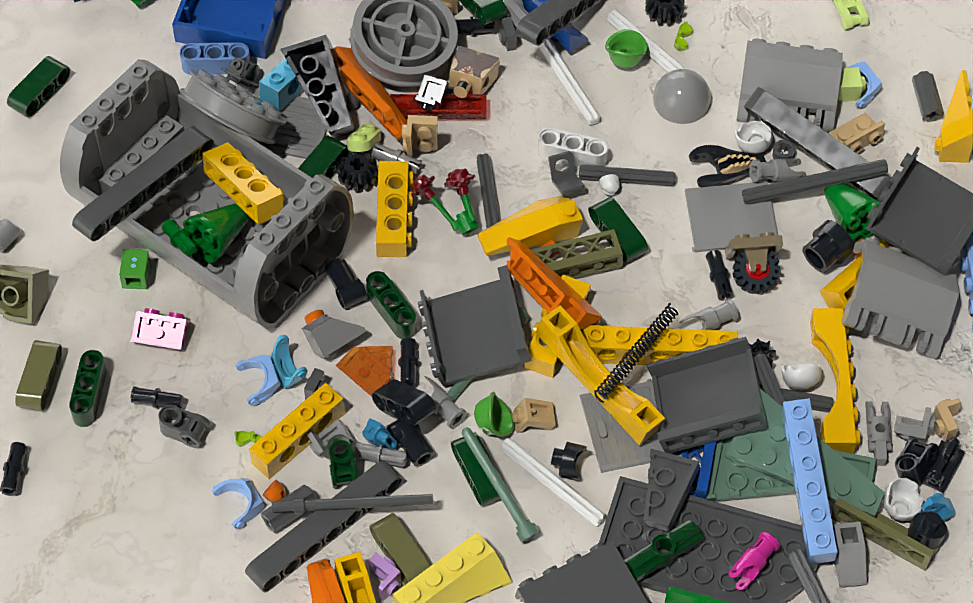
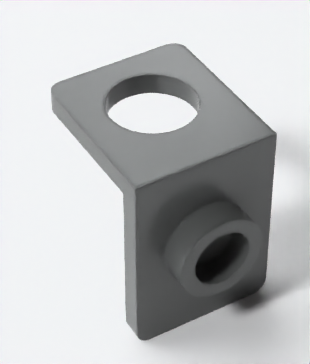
[548,151,585,194]

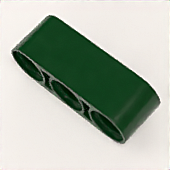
[460,0,507,25]
[7,56,70,117]
[298,135,350,179]
[588,197,648,263]
[366,271,416,339]
[69,350,107,427]
[451,432,501,506]

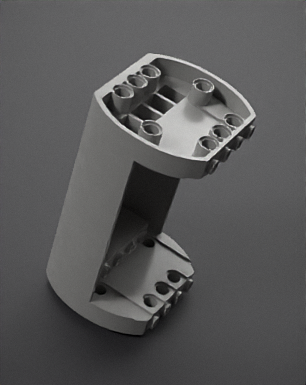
[60,59,354,328]

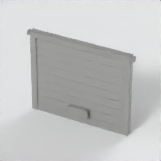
[248,88,327,159]
[685,181,778,253]
[580,379,675,473]

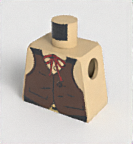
[449,45,500,98]

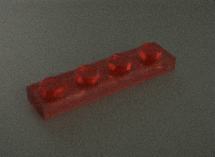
[390,94,486,119]

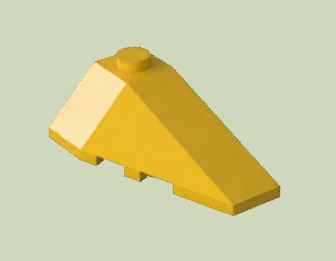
[934,70,973,163]
[477,196,583,256]

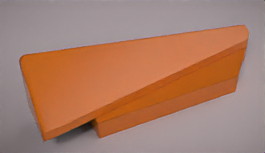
[333,46,407,141]
[507,237,602,330]
[307,558,345,603]

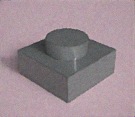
[498,17,517,51]
[304,368,327,400]

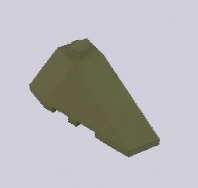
[0,265,49,324]

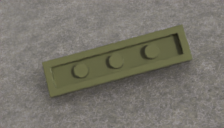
[526,229,623,291]
[831,498,939,571]

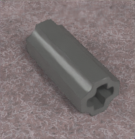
[912,71,944,122]
[261,484,316,533]

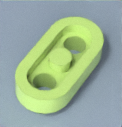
[347,124,381,152]

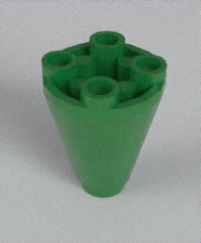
[824,183,881,244]
[183,203,250,264]

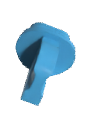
[362,418,397,449]
[921,493,955,520]

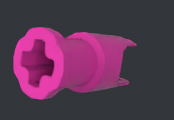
[729,532,780,590]

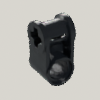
[894,437,939,486]

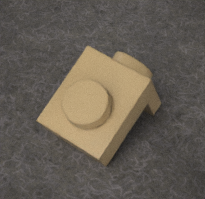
[933,398,961,442]

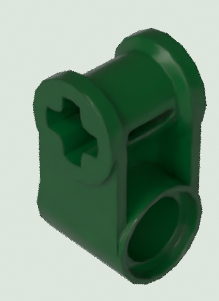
[328,434,359,488]

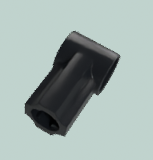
[325,258,367,309]
[387,419,434,466]

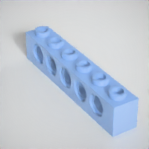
[782,398,837,564]

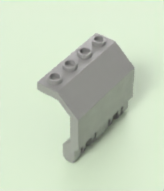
[736,38,843,133]
[842,238,959,358]

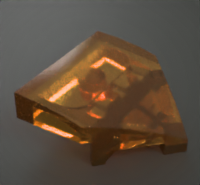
[336,346,394,397]

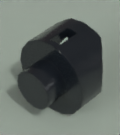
[551,441,587,480]
[907,511,947,549]

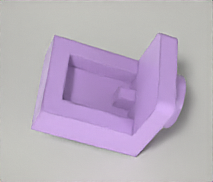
[369,552,401,601]

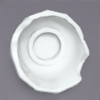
[734,121,773,154]
[781,363,822,390]
[883,478,924,521]

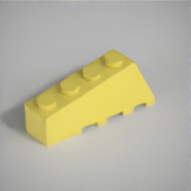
[393,532,512,603]

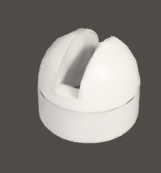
[599,174,620,196]

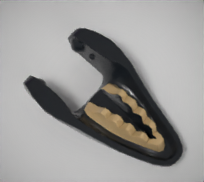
[689,145,766,187]

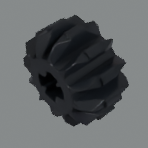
[645,0,685,26]
[337,152,378,193]

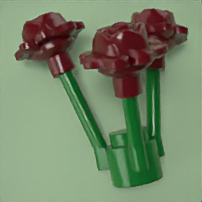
[411,168,479,235]

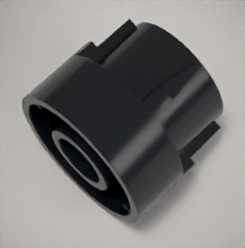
[802,220,855,272]

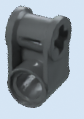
[158,405,211,448]

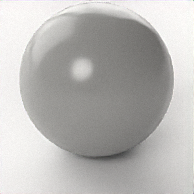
[653,69,711,124]

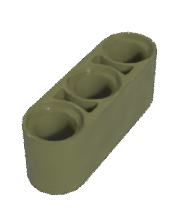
[15,340,62,411]
[369,513,430,585]

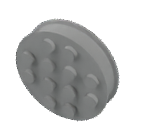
[350,0,458,87]
[179,69,287,144]

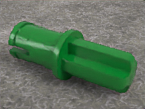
[162,219,197,257]

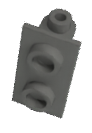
[221,57,260,87]

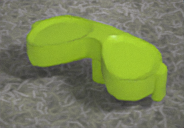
[674,21,693,50]
[234,431,263,447]

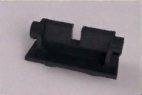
[922,437,966,493]

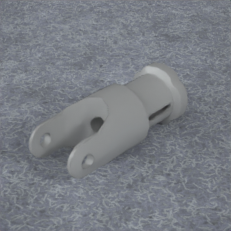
[749,158,806,182]
[679,298,739,330]
[424,376,467,429]

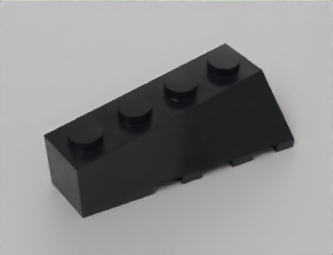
[280,35,356,138]

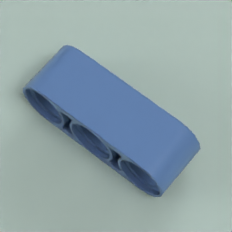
[180,42,250,75]

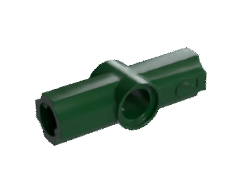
[624,520,703,582]

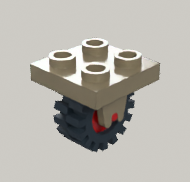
[725,232,783,294]

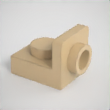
[512,398,556,433]

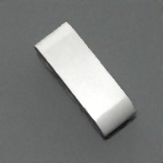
[538,128,608,167]

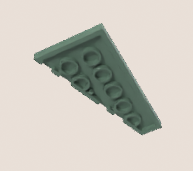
[726,389,885,518]
[706,436,876,502]

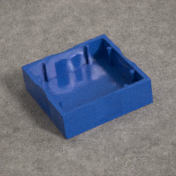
[172,0,287,59]

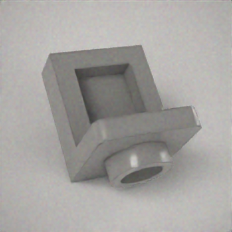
[894,407,935,439]
[308,419,355,459]

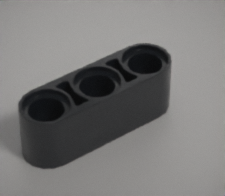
[371,379,436,426]

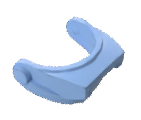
[847,61,882,108]
[236,355,281,406]
[212,478,265,529]

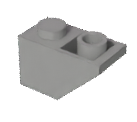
[301,315,366,358]
[833,522,867,587]

